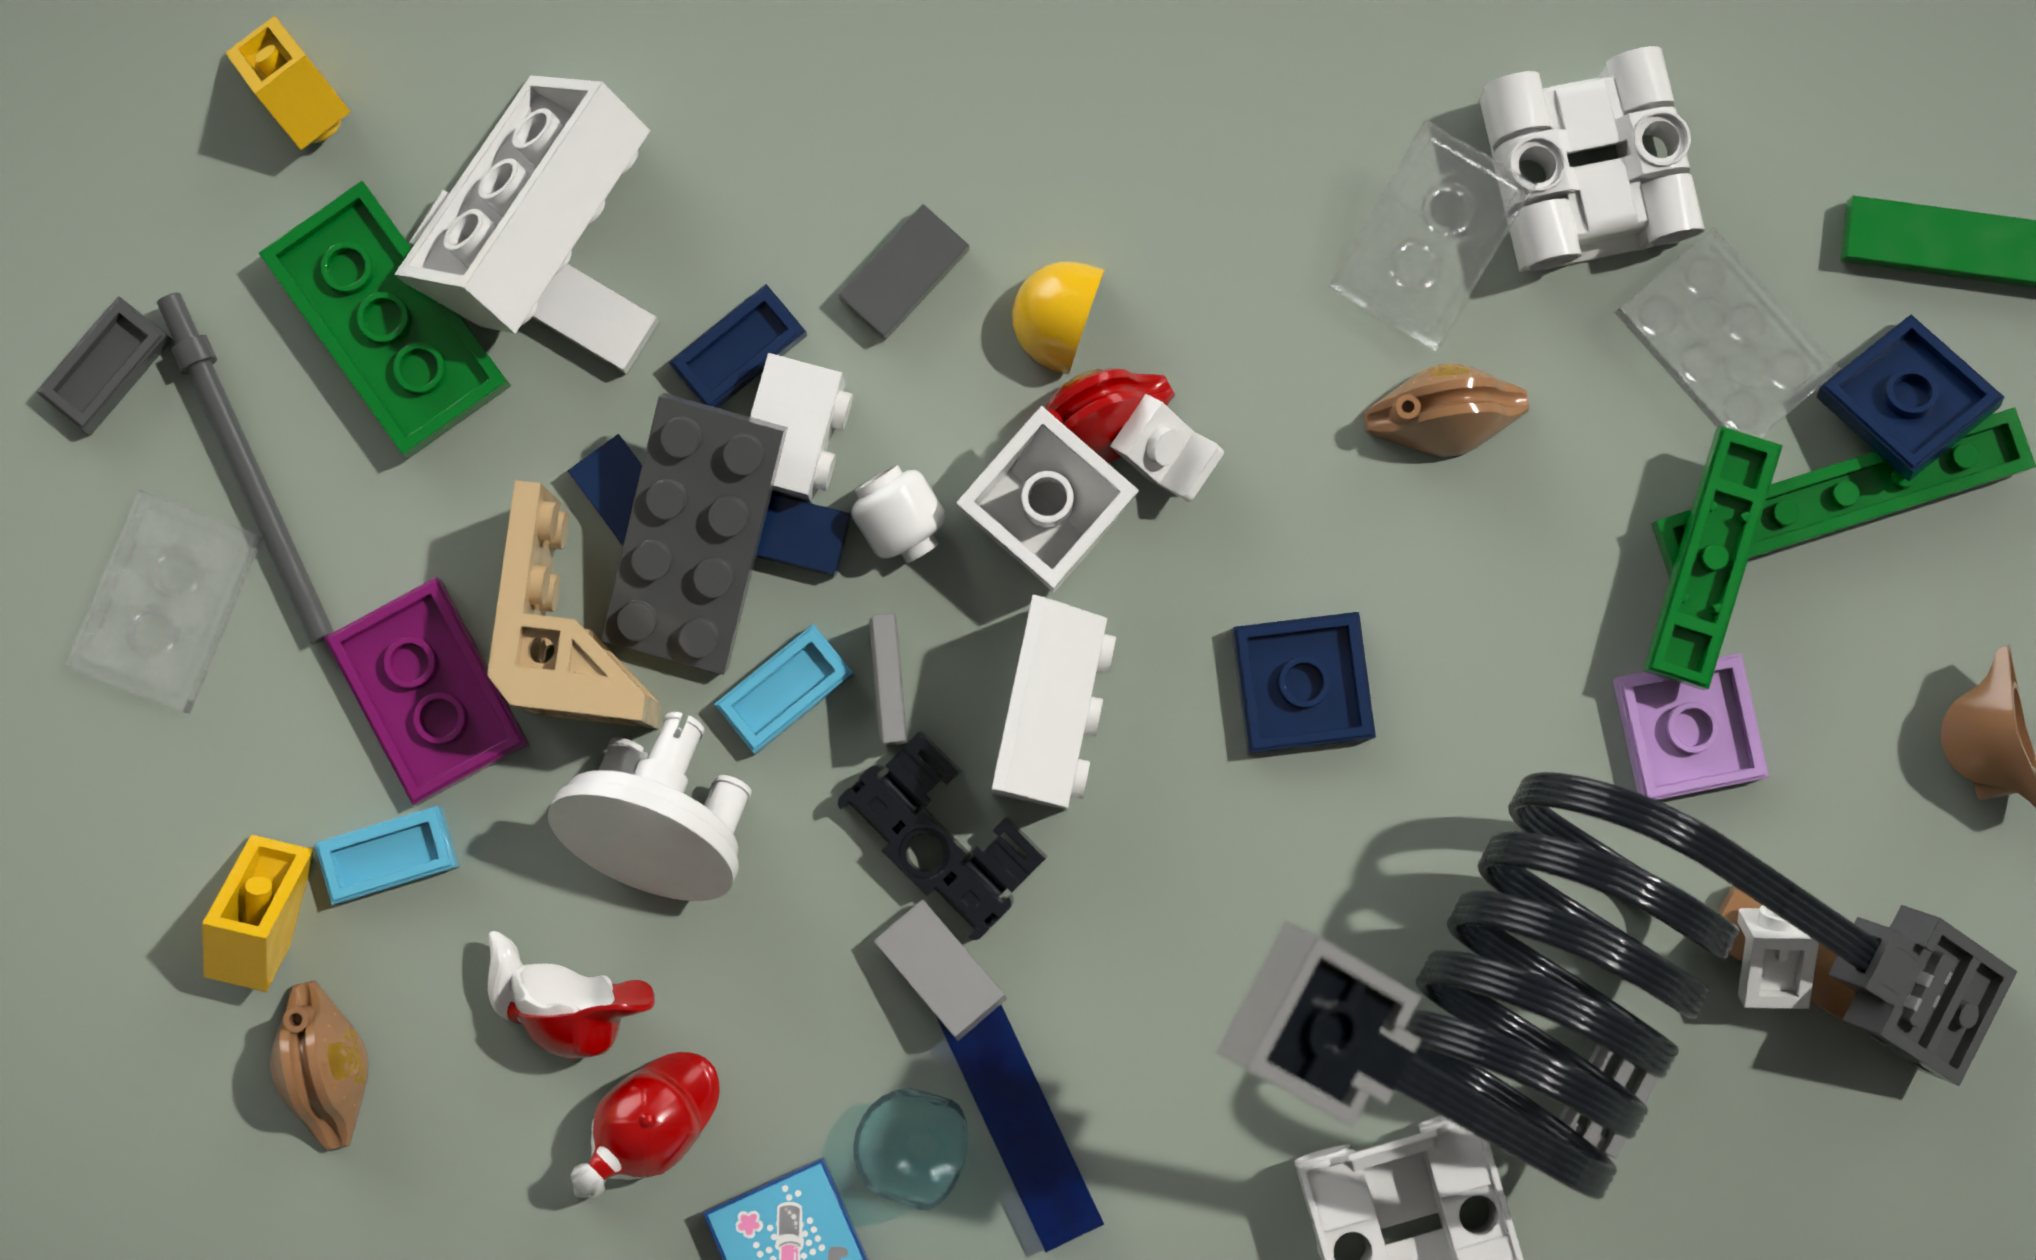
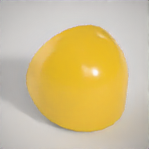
[1012,262,1105,374]

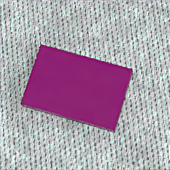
[324,577,530,806]

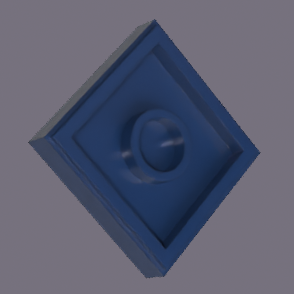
[1816,314,2005,482]
[1231,612,1376,754]

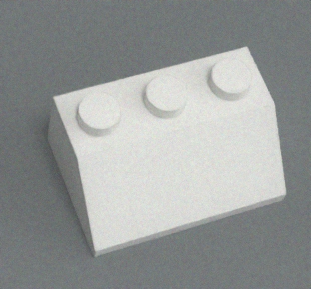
[992,595,1116,810]

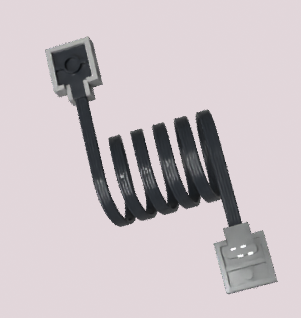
[1216,772,2018,1199]

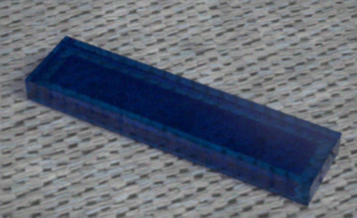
[935,1004,1104,1252]

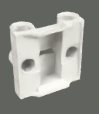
[1479,46,1705,272]
[1294,1116,1524,1260]

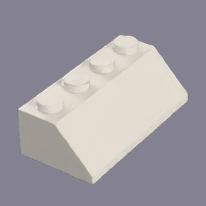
[394,75,650,334]

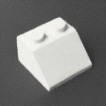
[956,406,1139,593]

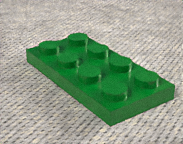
[258,180,511,459]

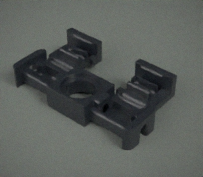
[838,731,1048,940]

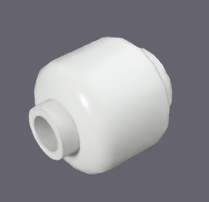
[851,464,946,563]

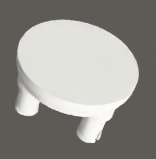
[548,712,752,901]

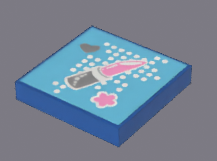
[703,1157,869,1260]

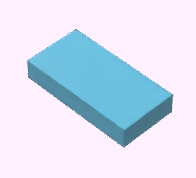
[714,624,854,755]
[314,805,460,905]

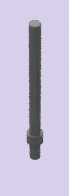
[157,292,334,644]

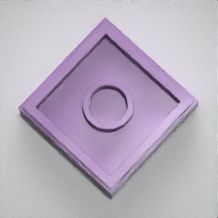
[1612,653,1769,800]

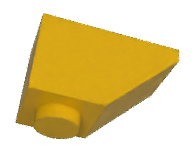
[225,15,351,150]
[202,835,313,992]

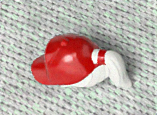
[488,931,655,1060]
[570,1052,720,1199]

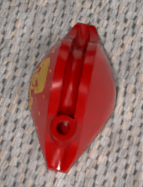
[1045,368,1175,463]

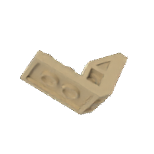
[487,480,661,729]

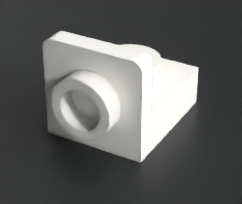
[1110,394,1224,501]
[1737,905,1819,1009]

